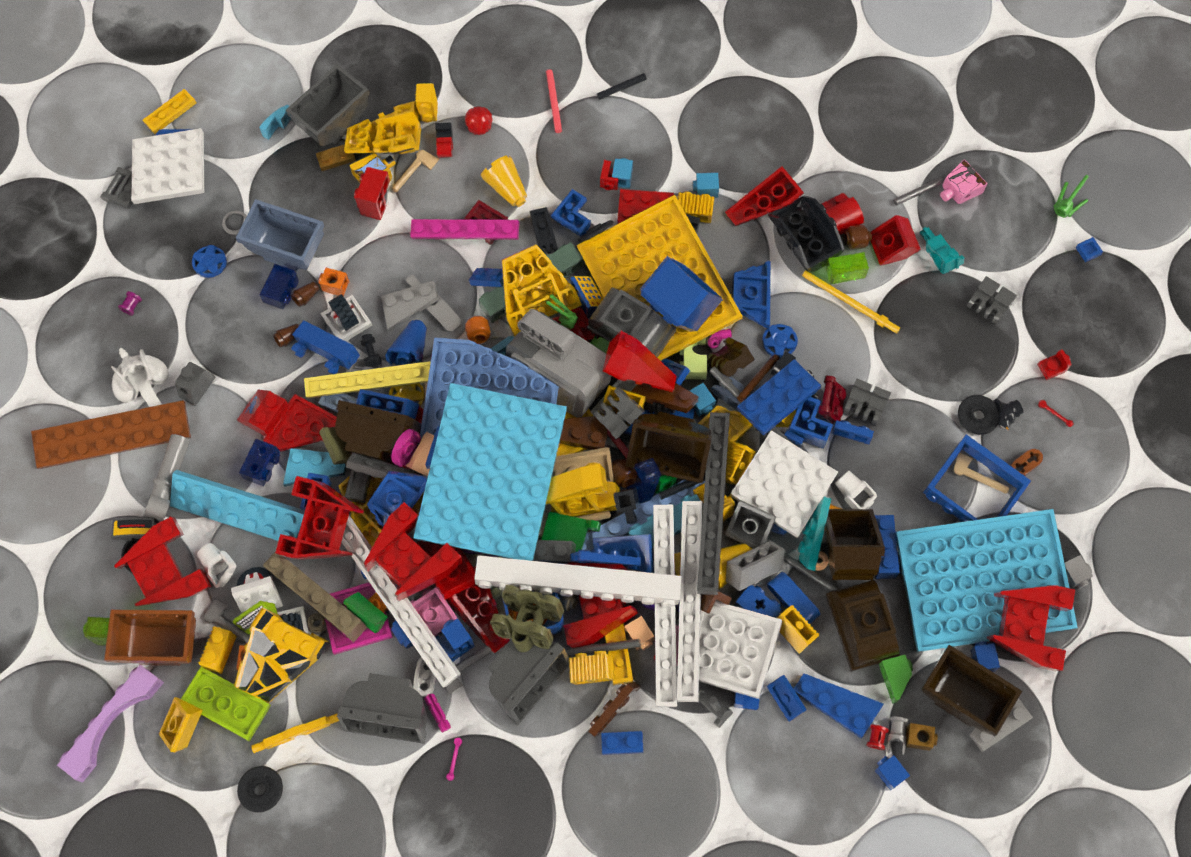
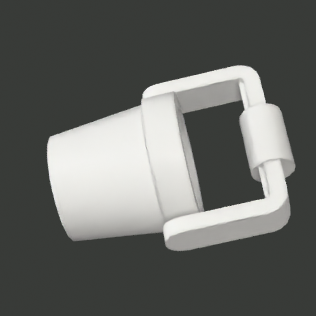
[835,470,877,509]
[197,543,236,588]

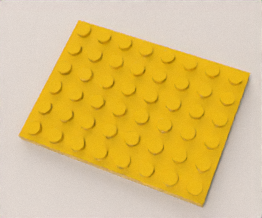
[576,195,743,361]

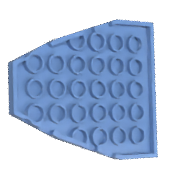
[418,338,559,446]

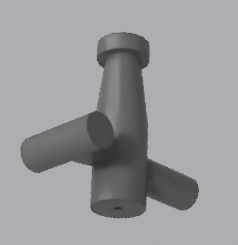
[699,688,733,728]

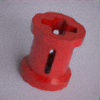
[866,724,889,750]

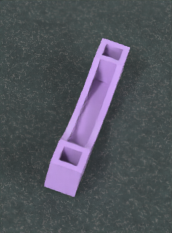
[57,665,164,783]

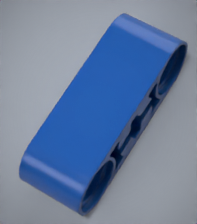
[767,571,821,624]

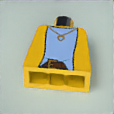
[350,153,396,183]

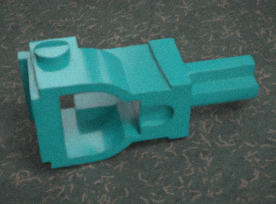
[919,227,965,274]

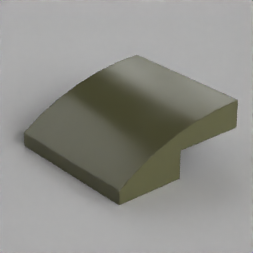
[319,427,352,465]

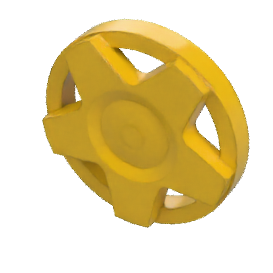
[389,383,424,407]

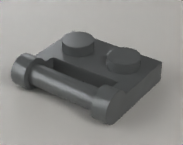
[100,167,133,209]

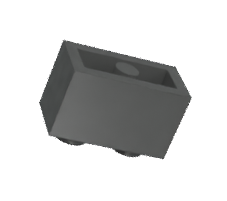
[533,540,576,563]

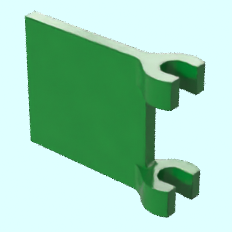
[542,512,601,552]

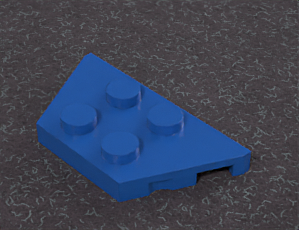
[732,261,771,328]
[367,471,428,527]
[570,549,641,566]

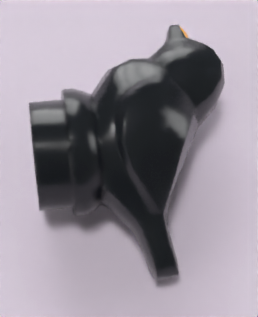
[993,398,1024,430]

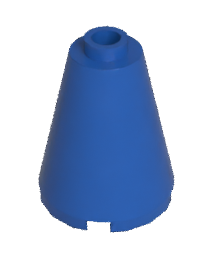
[385,320,427,366]

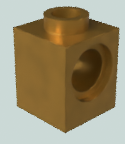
[906,723,938,751]

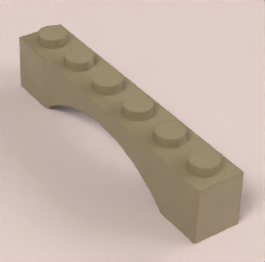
[263,552,367,643]

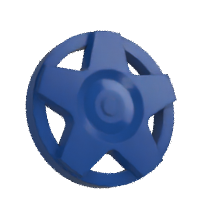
[192,245,227,278]
[762,324,798,358]

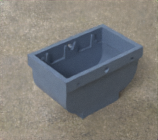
[236,199,324,271]

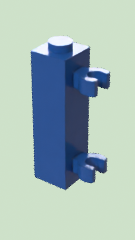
[291,320,360,374]

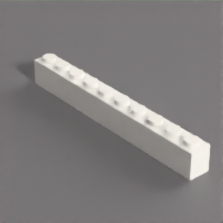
[475,555,681,607]

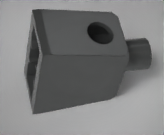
[175,362,216,406]

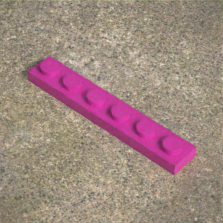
[410,219,519,240]

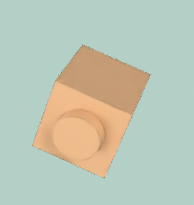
[624,616,654,651]

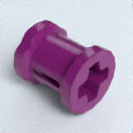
[118,291,142,316]

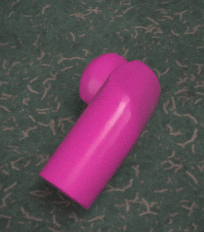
[708,329,732,349]

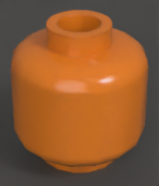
[465,316,491,344]

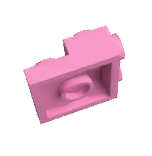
[410,587,457,636]

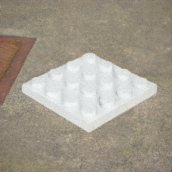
[131,128,204,204]
[730,431,838,538]
[699,601,782,699]

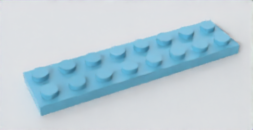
[170,470,305,541]

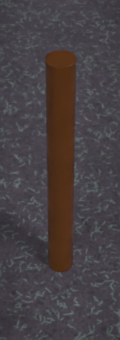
[737,355,779,402]

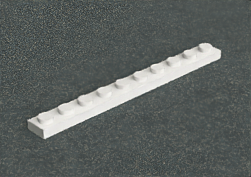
[677,501,703,702]
[653,505,677,707]
[342,516,461,687]

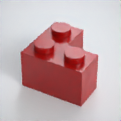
[354,167,390,220]

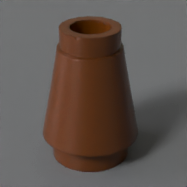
[291,281,319,307]
[273,323,299,348]

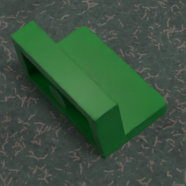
[343,592,388,634]

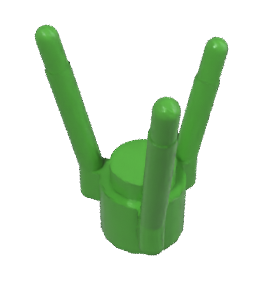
[1053,175,1089,218]
[546,294,579,330]

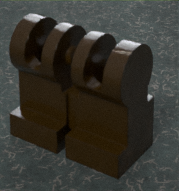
[707,337,755,377]

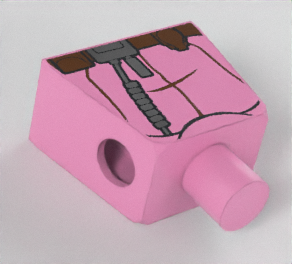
[940,159,987,204]

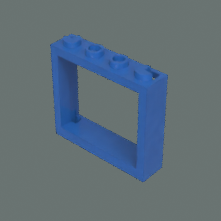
[923,434,1031,522]

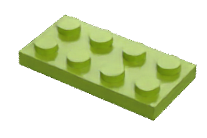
[181,667,271,742]

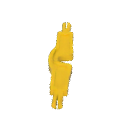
[251,713,339,753]

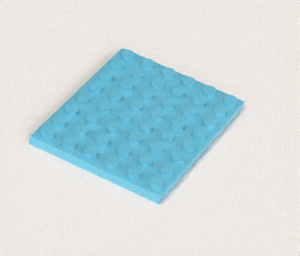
[413,383,567,561]
[895,509,1078,652]

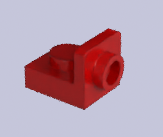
[600,160,618,191]
[1037,349,1071,380]

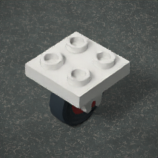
[231,567,283,613]

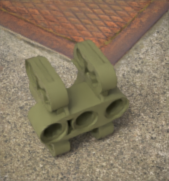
[490,585,564,652]

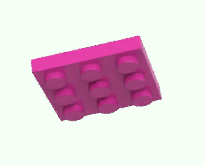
[325,582,393,655]

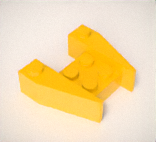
[546,462,620,517]

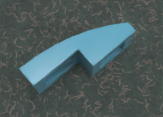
[259,105,292,139]

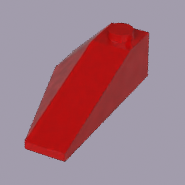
[725,166,804,226]
[603,331,676,392]
[441,566,510,653]

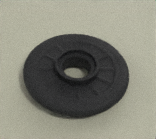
[578,220,614,243]
[958,395,999,435]
[237,766,283,813]

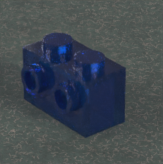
[239,439,281,486]

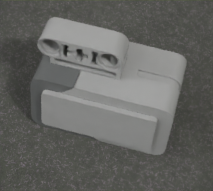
[505,309,611,418]

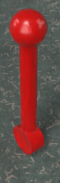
[1038,400,1074,427]

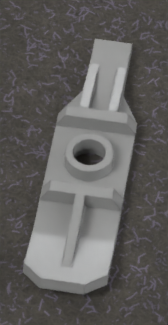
[405,275,461,332]

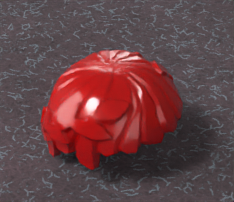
[465,106,493,135]

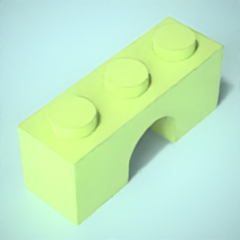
[680,337,707,380]

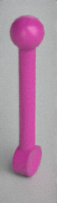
[446,738,462,781]

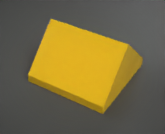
[159,697,203,753]

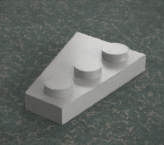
[381,281,439,332]
[969,698,1033,752]

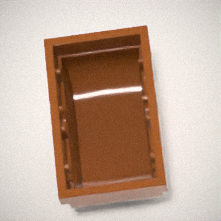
[104,610,196,666]

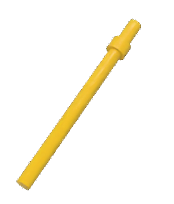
[802,270,901,334]

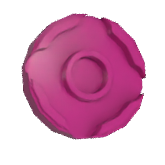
[391,429,421,467]

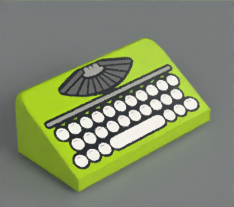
[233,601,278,635]

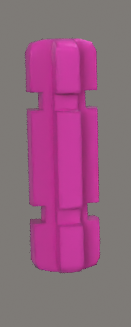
[424,693,451,733]

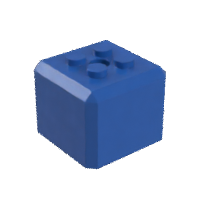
[641,256,723,332]

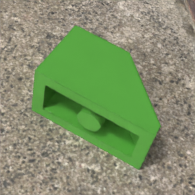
[879,655,913,704]

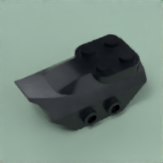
[768,195,845,272]

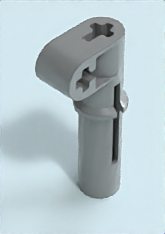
[143,434,190,522]

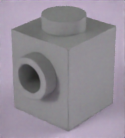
[1065,555,1093,589]

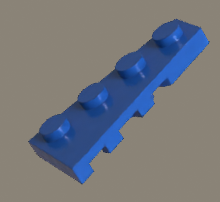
[794,673,884,738]

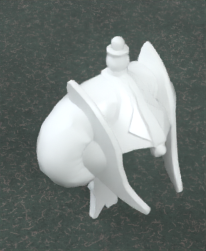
[111,348,169,407]

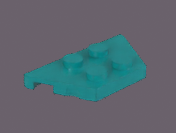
[798,496,831,571]

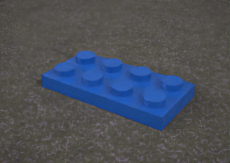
[737,359,821,436]

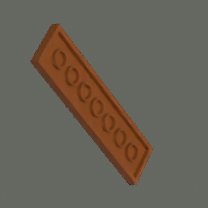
[31,400,191,469]

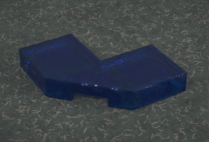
[626,458,661,504]

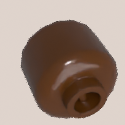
[843,225,872,250]
[612,459,637,488]

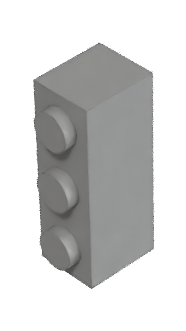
[726,541,785,591]

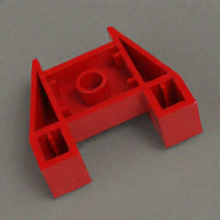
[275,476,364,560]
[364,502,462,601]
[114,516,212,606]
[563,563,638,648]
[987,585,1075,671]

